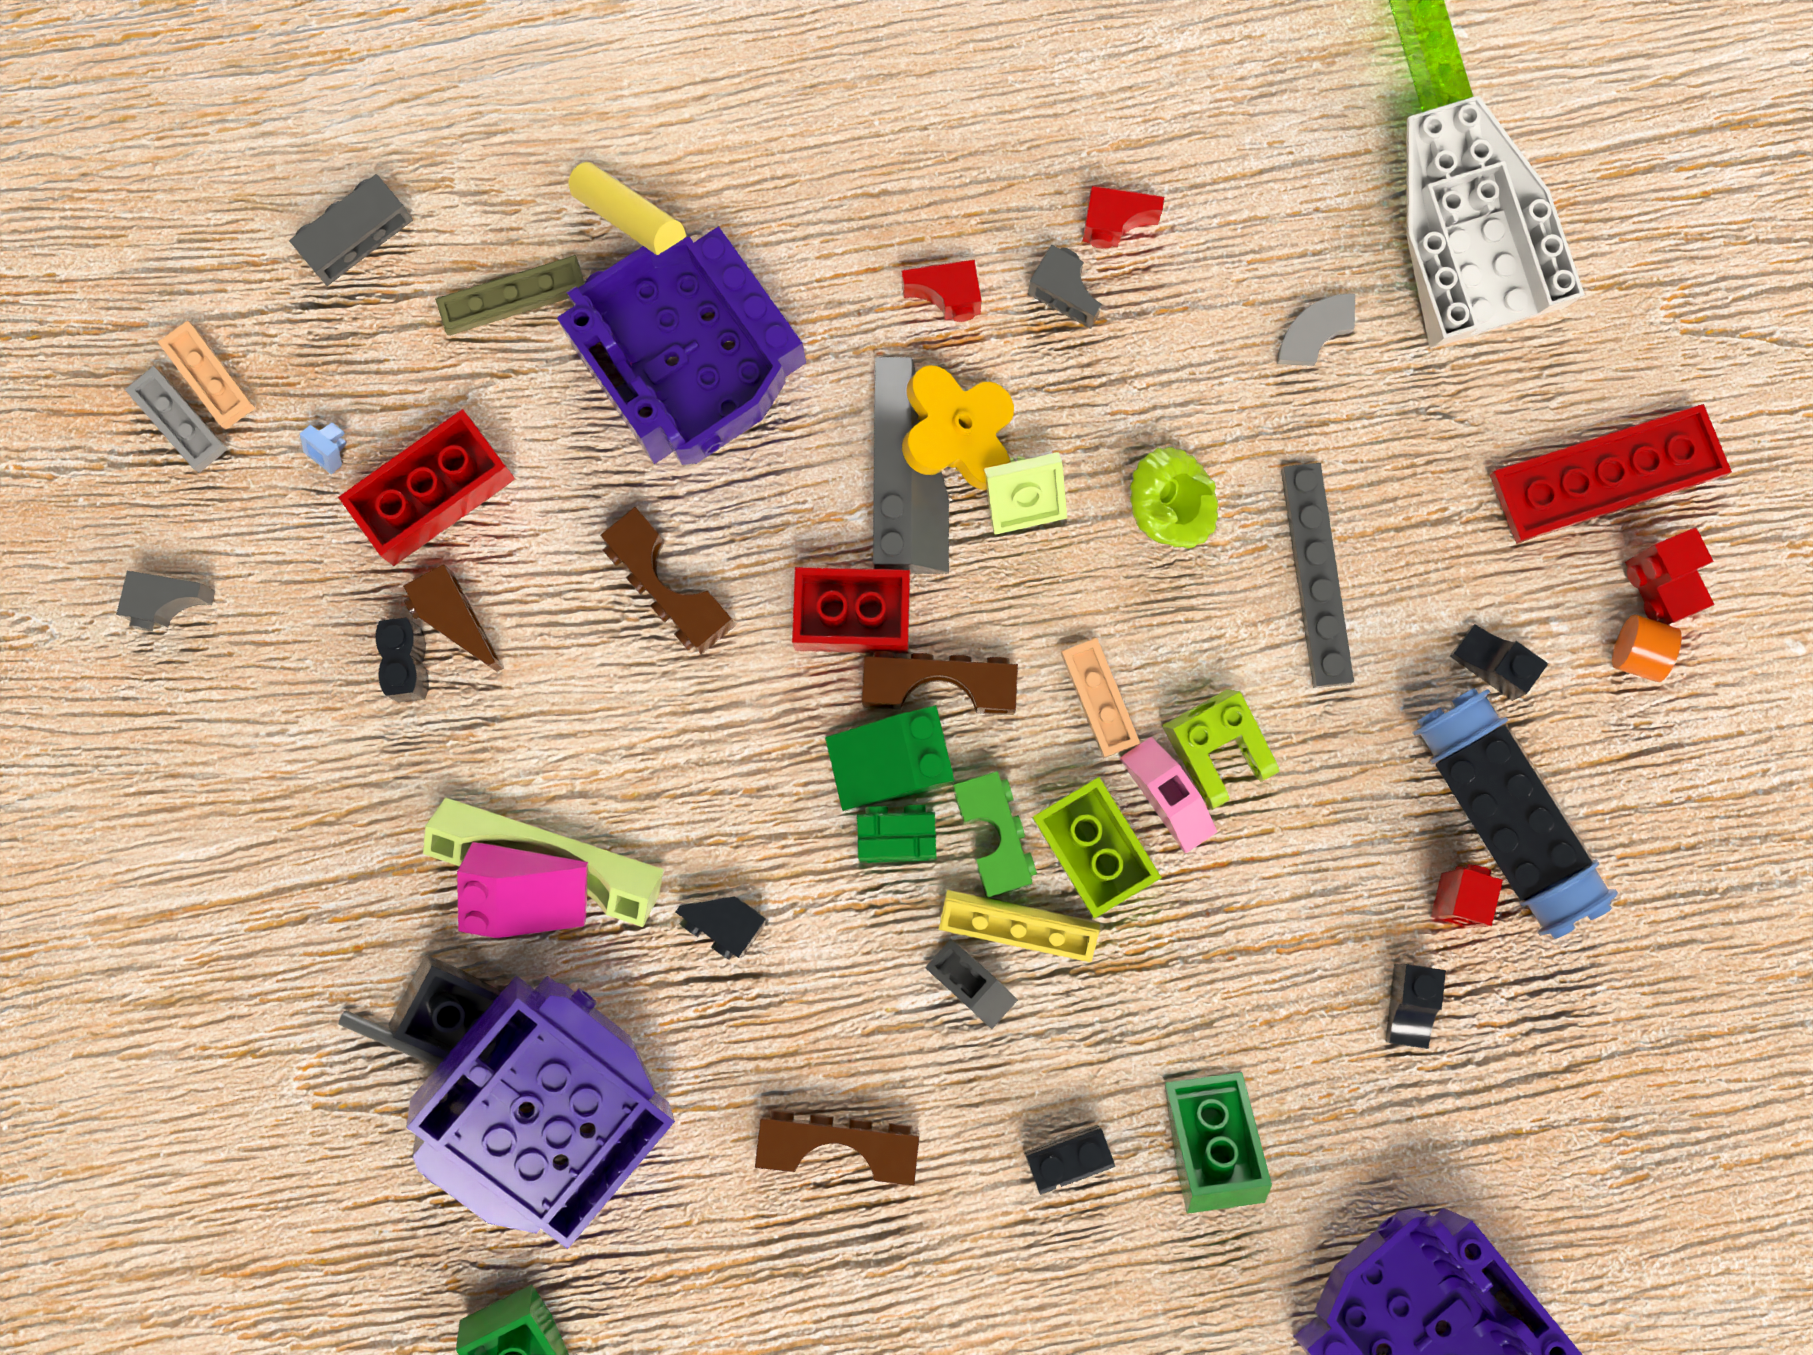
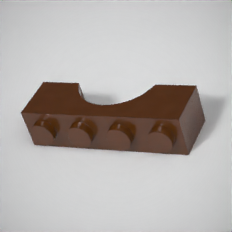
[600,507,736,655]
[862,651,1018,715]
[755,1110,920,1186]

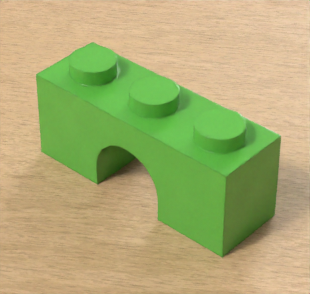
[953,771,1037,898]

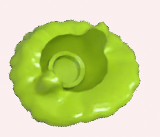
[1130,447,1218,549]

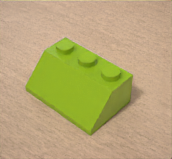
[1032,777,1162,919]

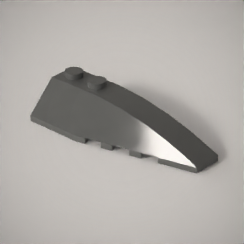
[873,357,949,574]

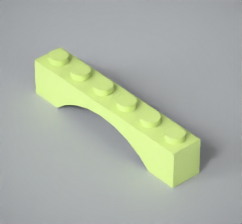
[423,797,664,927]

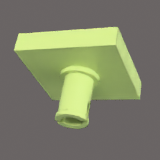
[984,452,1067,535]

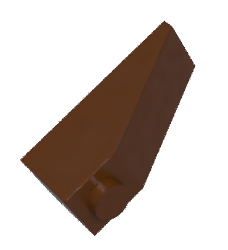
[403,564,504,672]

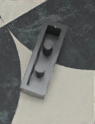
[289,174,413,286]

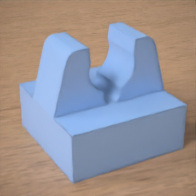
[300,423,346,475]

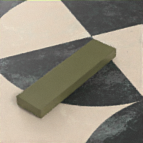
[435,255,585,336]

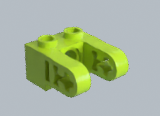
[1162,689,1279,810]

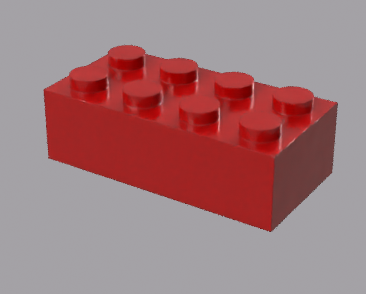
[338,409,516,566]

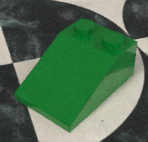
[825,706,955,812]
[1165,1072,1272,1214]
[456,1284,569,1355]

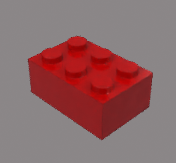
[792,567,910,654]

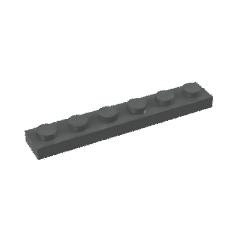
[1281,463,1354,689]

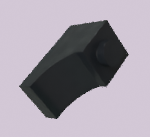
[1450,624,1549,701]
[1386,964,1446,1049]

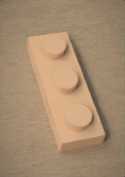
[158,320,255,430]
[1061,638,1140,759]

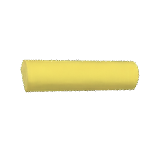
[569,162,686,255]
[939,890,1100,962]

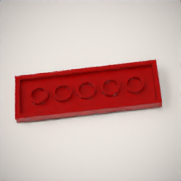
[1490,404,1732,544]

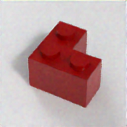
[1625,527,1715,625]

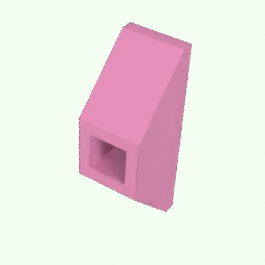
[1119,737,1217,854]

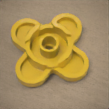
[902,365,1014,490]

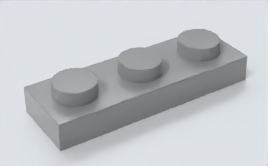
[124,366,228,473]

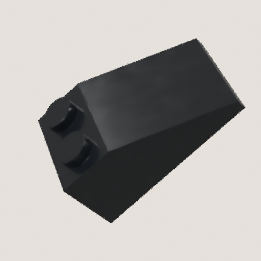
[388,954,502,1061]

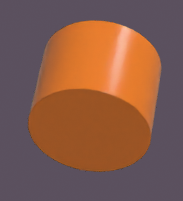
[1612,614,1682,682]

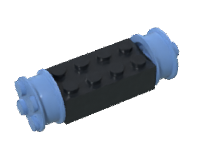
[1412,687,1618,939]

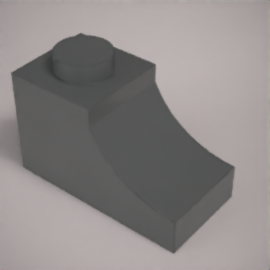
[1028,245,1102,329]
[116,570,215,631]
[925,939,1018,1029]

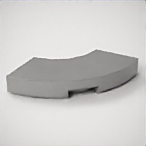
[1277,294,1355,366]

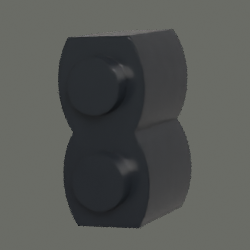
[375,617,429,703]

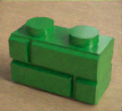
[857,805,937,863]

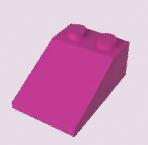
[457,842,588,938]

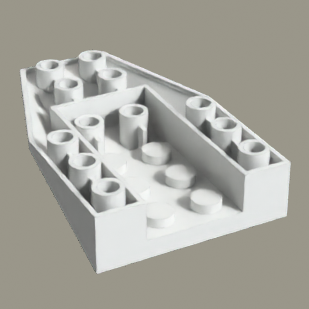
[1407,96,1585,349]

